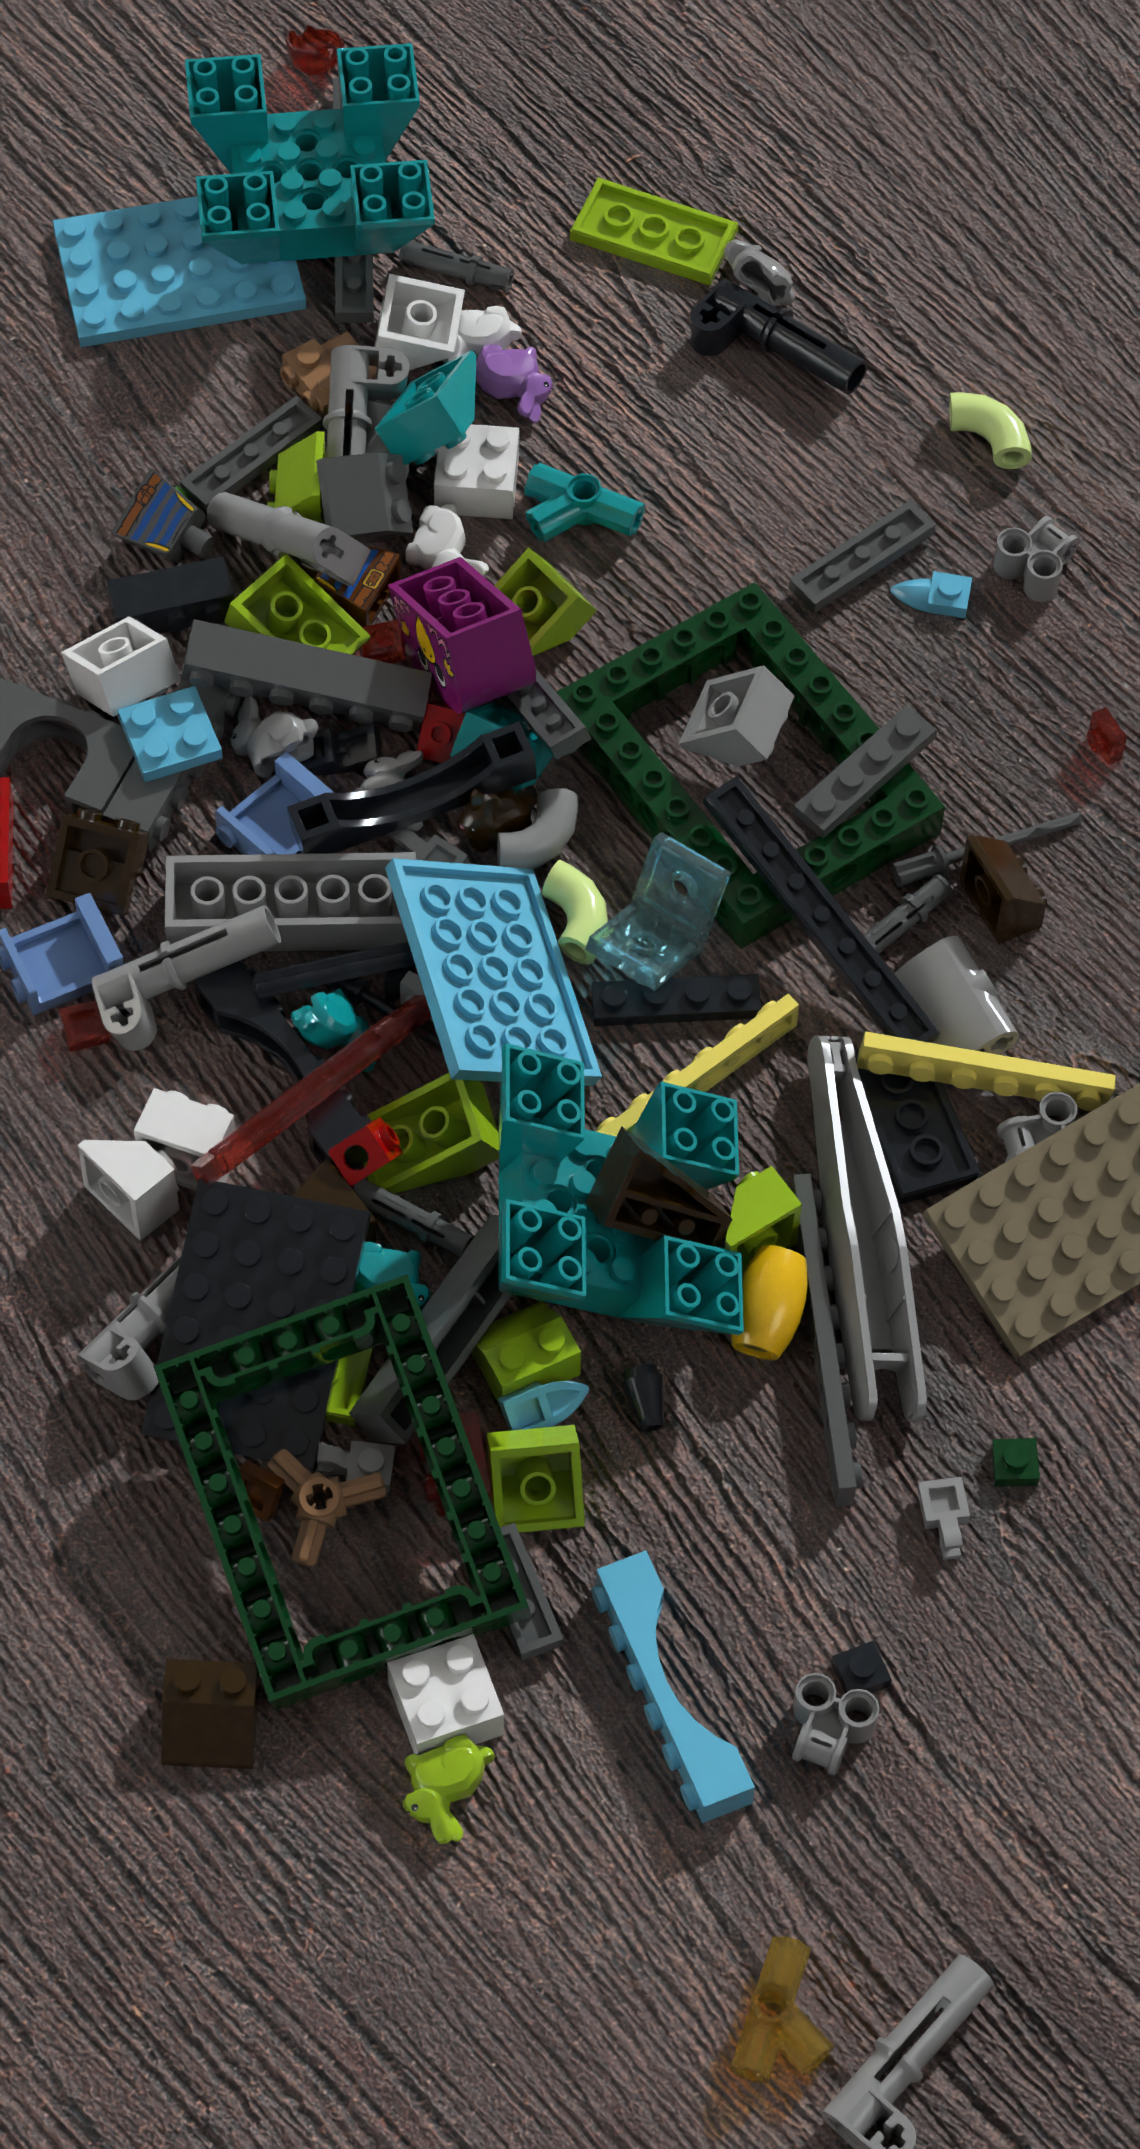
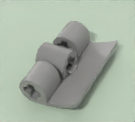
[894,936,1019,1055]

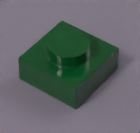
[991,1438,1040,1487]

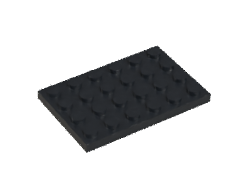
[141,1178,371,1471]

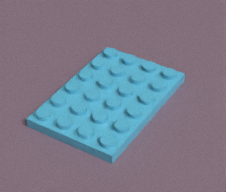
[52,196,306,347]
[385,858,602,1086]

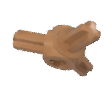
[267,1449,386,1567]

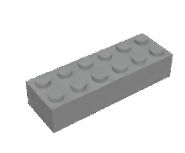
[165,852,416,952]

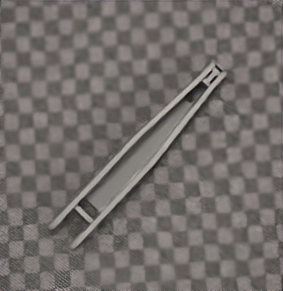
[807,1035,927,1422]

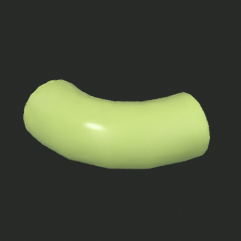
[949,392,1032,469]
[542,860,609,965]

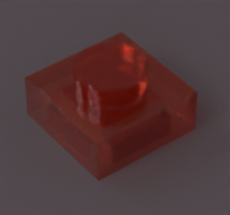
[362,620,406,663]
[1087,707,1127,765]
[59,1000,111,1052]

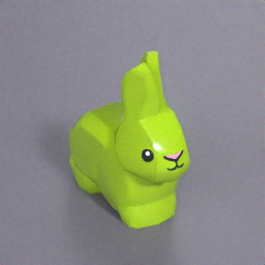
[403,1734,495,1844]

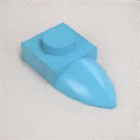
[890,571,972,618]
[498,1381,589,1431]

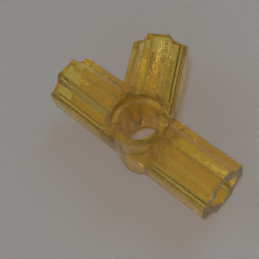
[729,1936,834,2083]

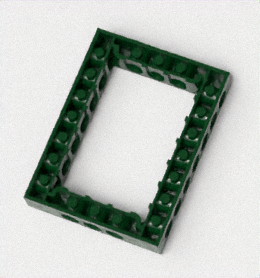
[556,582,945,949]
[153,1274,531,1711]

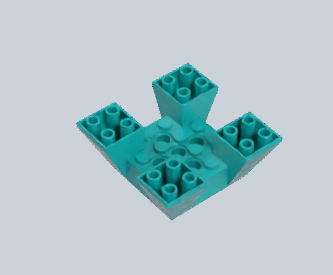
[185,43,435,264]
[499,1043,744,1335]

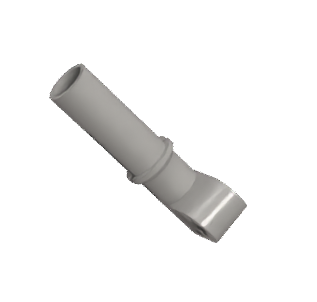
[323,345,410,517]
[207,492,371,587]
[92,905,281,1051]
[76,1254,182,1400]
[821,1954,994,2149]

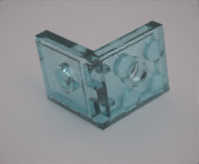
[585,832,731,991]

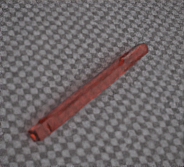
[189,995,432,1186]

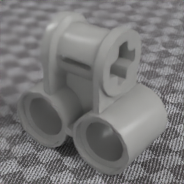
[993,516,1080,602]
[996,1092,1077,1162]
[792,1673,879,1776]

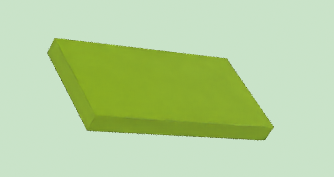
[570,177,738,286]

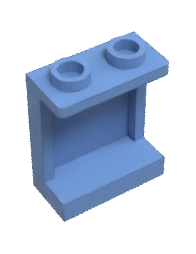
[215,751,334,855]
[0,893,124,1015]

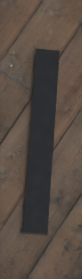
[702,776,940,1043]

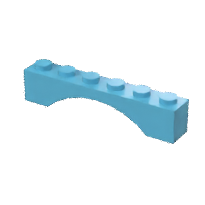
[591,1551,755,1823]

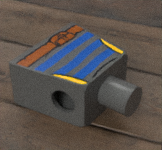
[111,468,214,562]

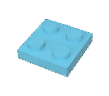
[118,686,223,782]

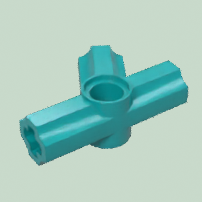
[524,462,645,542]

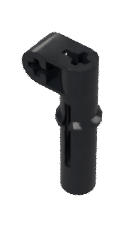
[691,279,868,395]

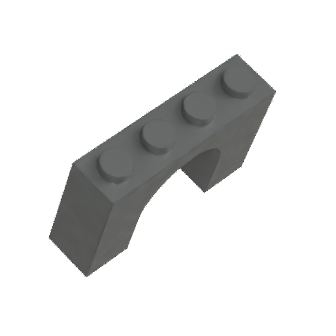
[0,678,135,822]

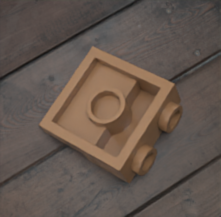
[280,331,377,418]

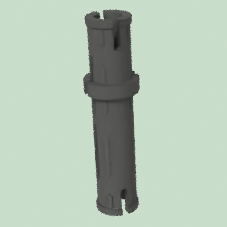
[399,241,515,293]
[864,874,953,954]
[353,1178,475,1258]

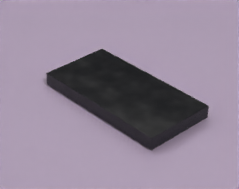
[855,1051,982,1205]

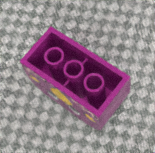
[388,557,536,714]

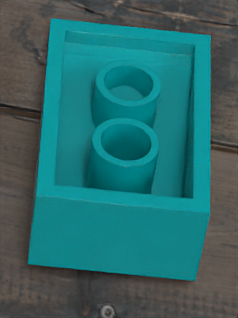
[375,350,476,466]

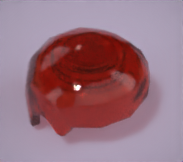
[285,25,345,75]

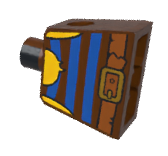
[301,546,401,633]

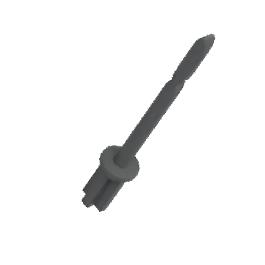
[890,812,1082,887]

